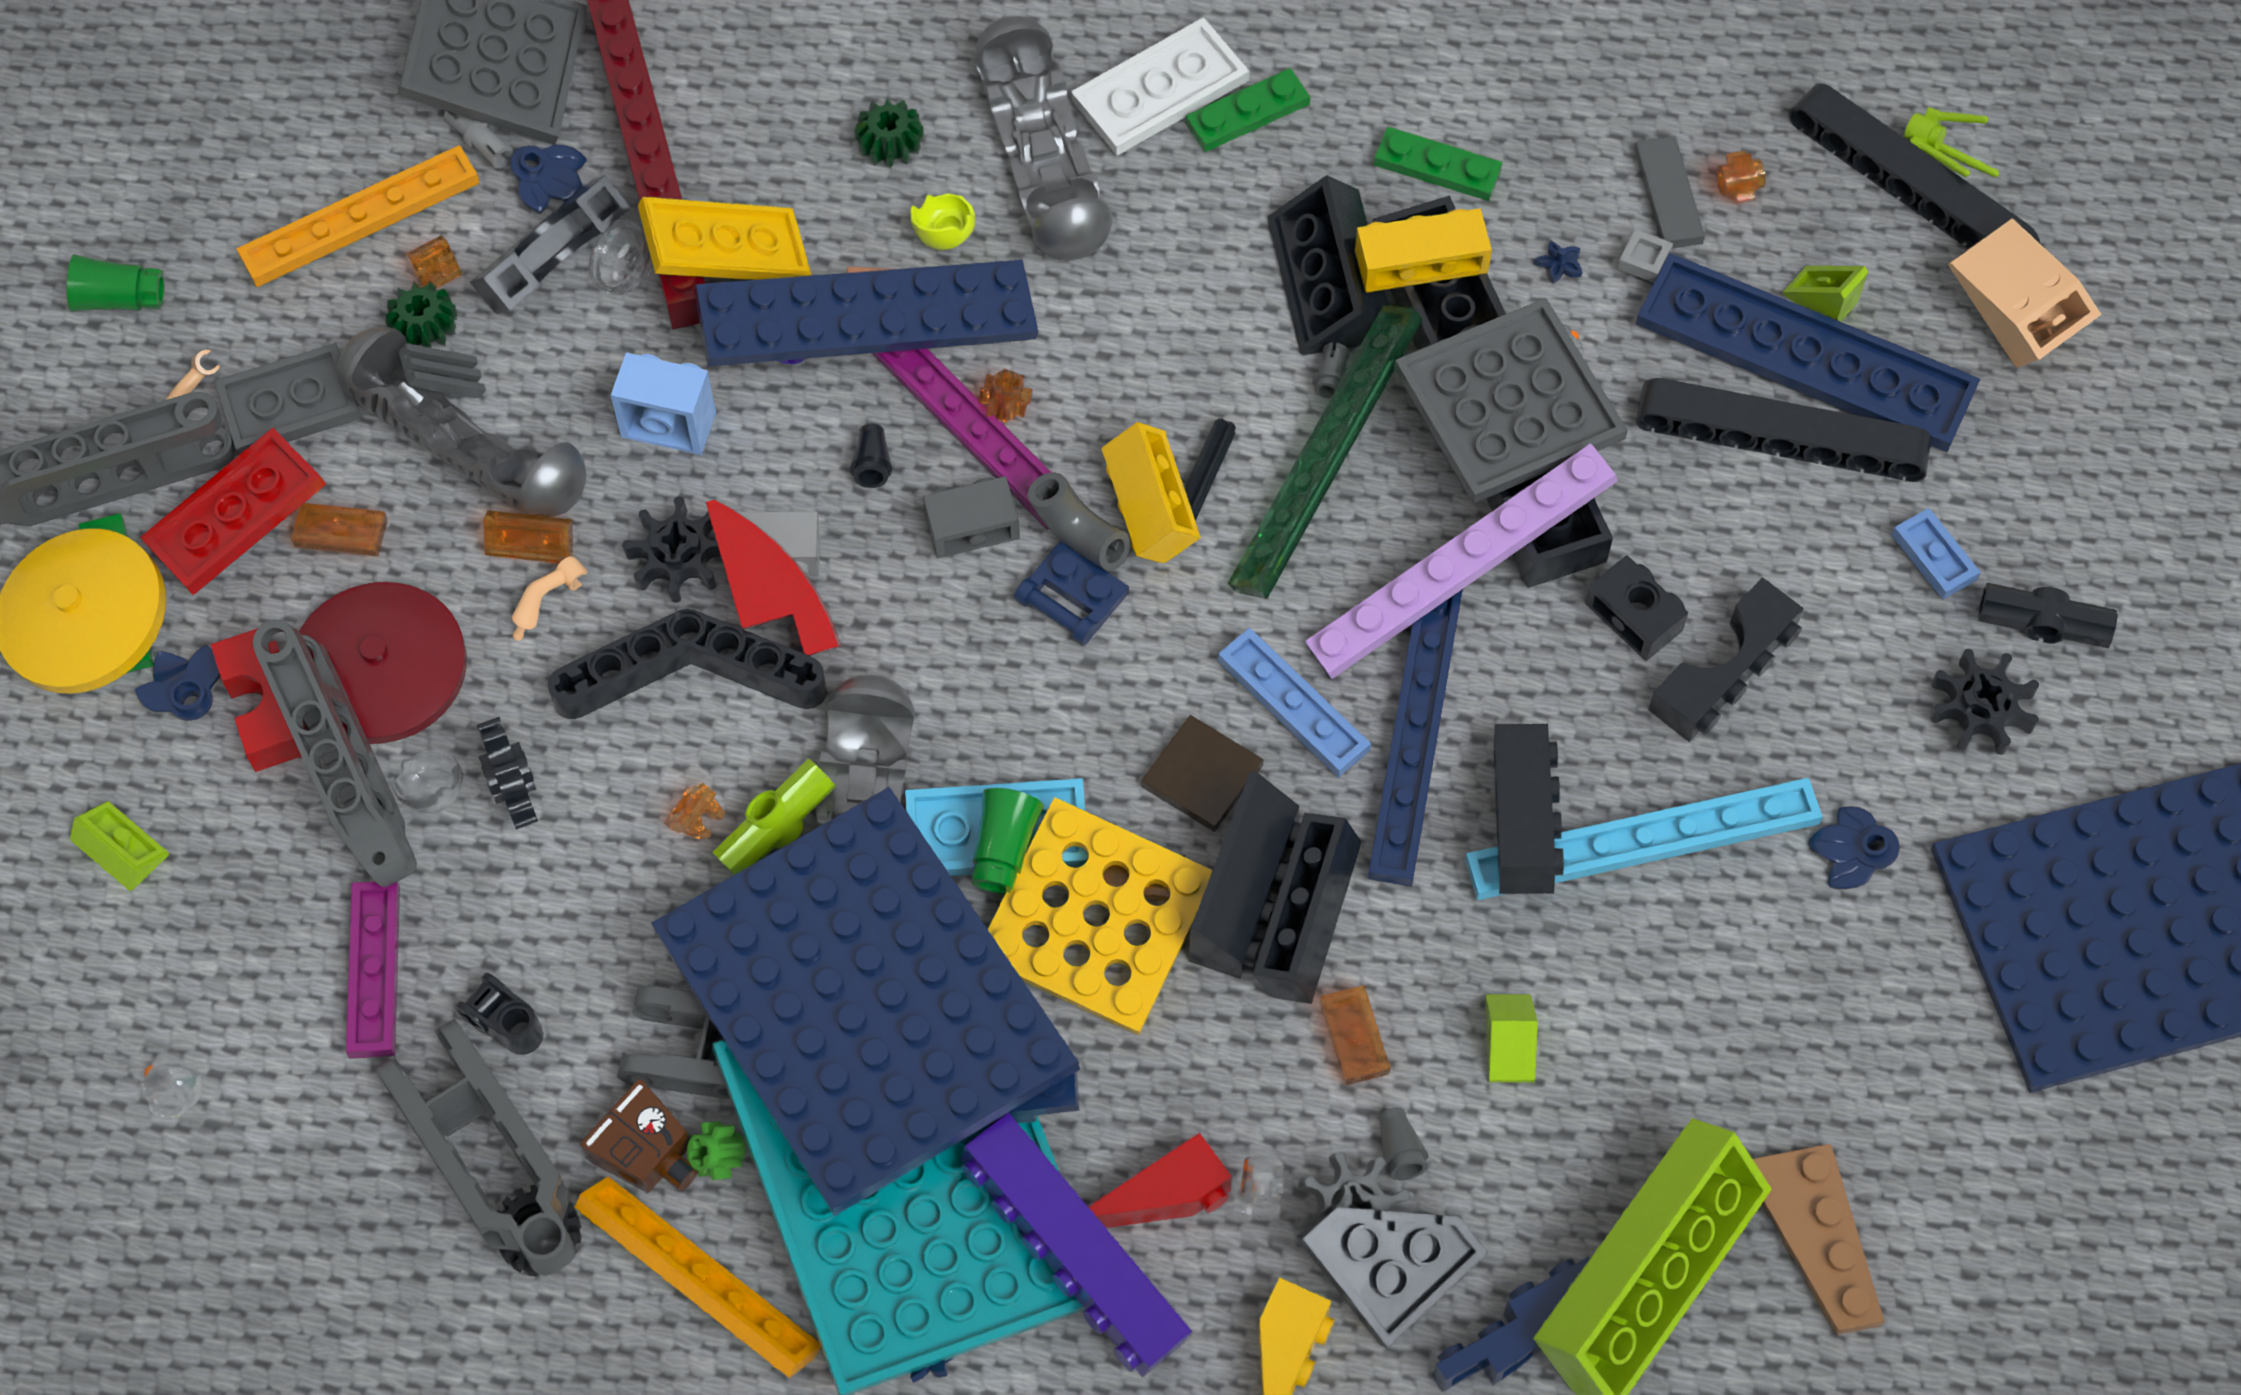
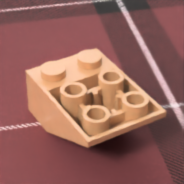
[1948,219,2102,368]

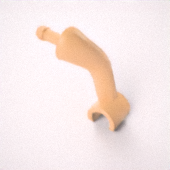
[166,350,220,400]
[512,556,588,641]

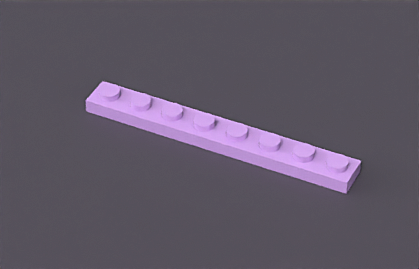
[1305,443,1618,680]

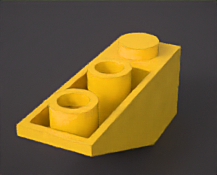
[1258,1277,1335,1395]

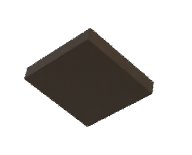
[1141,715,1264,832]

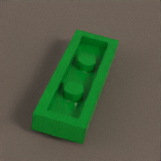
[1185,68,1310,152]
[1374,126,1503,201]

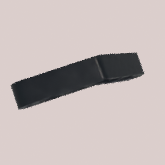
[548,609,827,719]

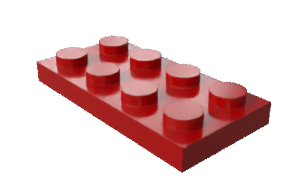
[140,428,326,595]

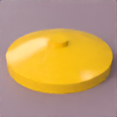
[0,529,166,694]

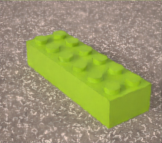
[1533,1118,1772,1395]

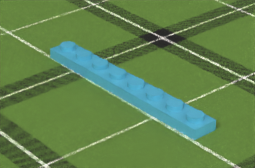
[1465,778,1823,901]

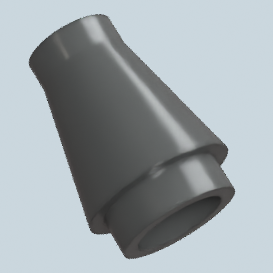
[1378,1107,1428,1180]

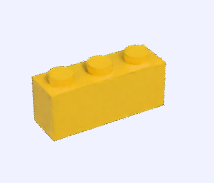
[1355,208,1492,293]
[1101,422,1201,563]

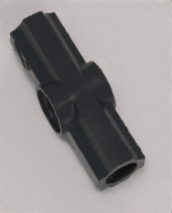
[1978,583,2118,649]

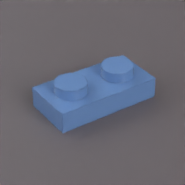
[1891,508,1981,600]

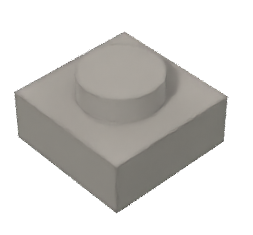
[1618,229,1673,283]

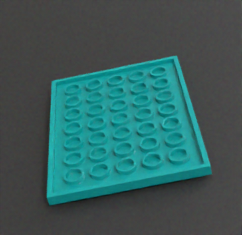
[713,1040,1085,1395]

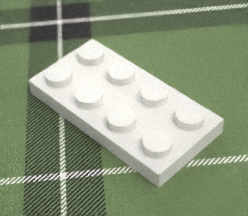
[1071,17,1249,156]

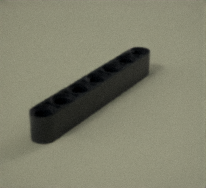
[1789,83,2040,249]
[1636,378,1932,482]

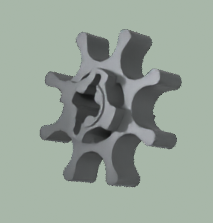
[1294,1151,1410,1231]

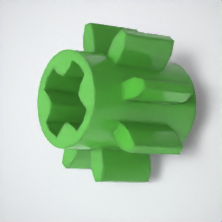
[687,1121,746,1180]

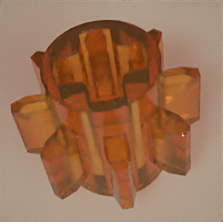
[1716,150,1765,204]
[978,369,1033,423]

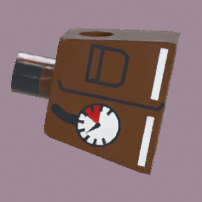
[579,1079,698,1193]

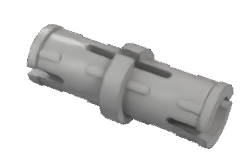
[444,110,514,168]

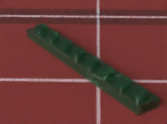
[1227,305,1423,599]

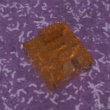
[405,235,463,288]
[664,783,725,840]

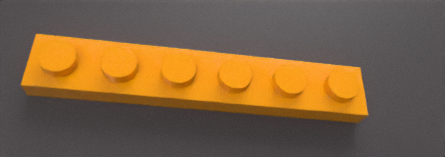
[236,145,480,288]
[574,1176,821,1378]

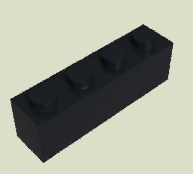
[1494,724,1564,894]
[1253,812,1362,1004]

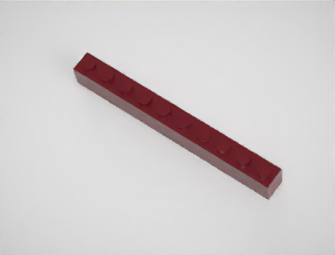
[586,0,705,330]

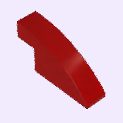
[706,500,842,656]

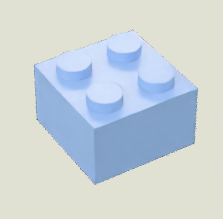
[610,353,716,455]

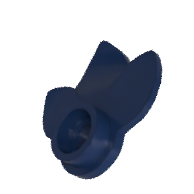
[510,144,586,214]
[135,645,220,721]
[1808,806,1900,890]

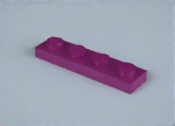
[346,881,400,1059]

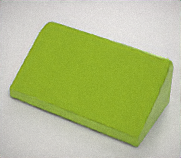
[70,801,169,891]

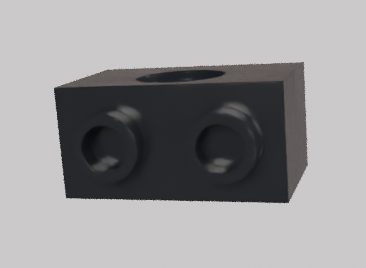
[1585,555,1689,661]

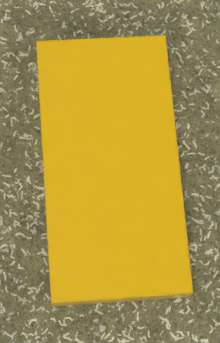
[637,197,812,280]

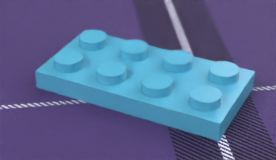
[905,778,1088,876]

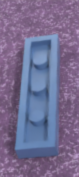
[1218,628,1371,778]

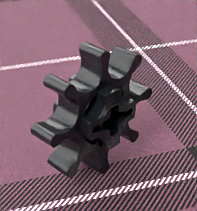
[622,496,721,603]
[1930,649,2039,755]
[477,717,538,829]

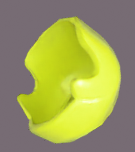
[910,193,976,251]

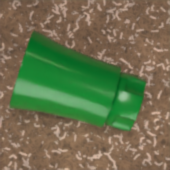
[67,254,165,312]
[971,788,1044,894]

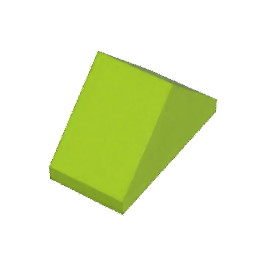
[1782,266,1868,322]
[1485,994,1538,1083]

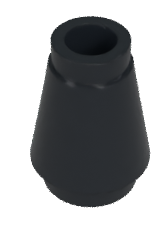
[850,424,892,488]

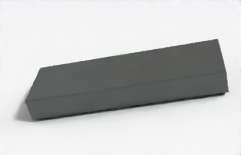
[1634,135,1705,248]

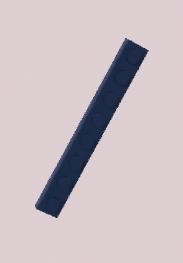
[1368,589,1463,887]

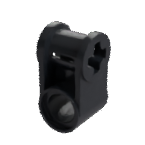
[455,972,544,1055]

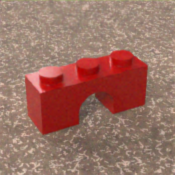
[210,628,307,772]

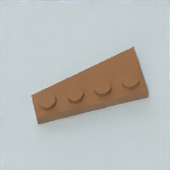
[1753,1144,1885,1335]

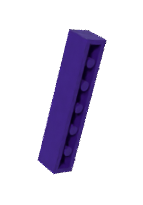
[961,1112,1193,1378]

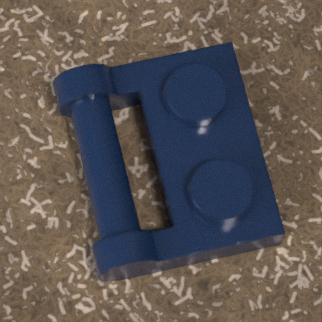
[1014,541,1129,646]

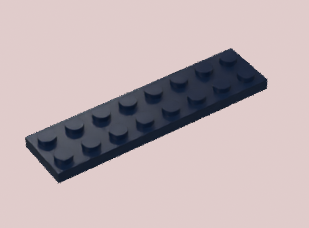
[1635,252,1980,453]
[694,260,1039,367]

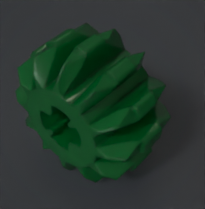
[854,97,924,168]
[385,281,458,348]

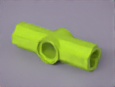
[712,758,836,875]

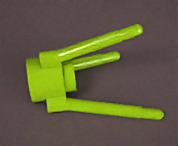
[1904,107,1999,177]

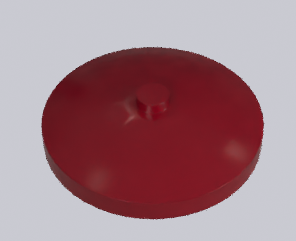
[299,582,467,744]

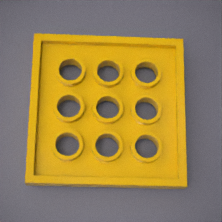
[988,797,1213,1035]

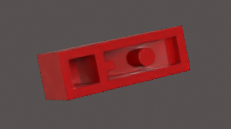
[1089,1132,1232,1228]

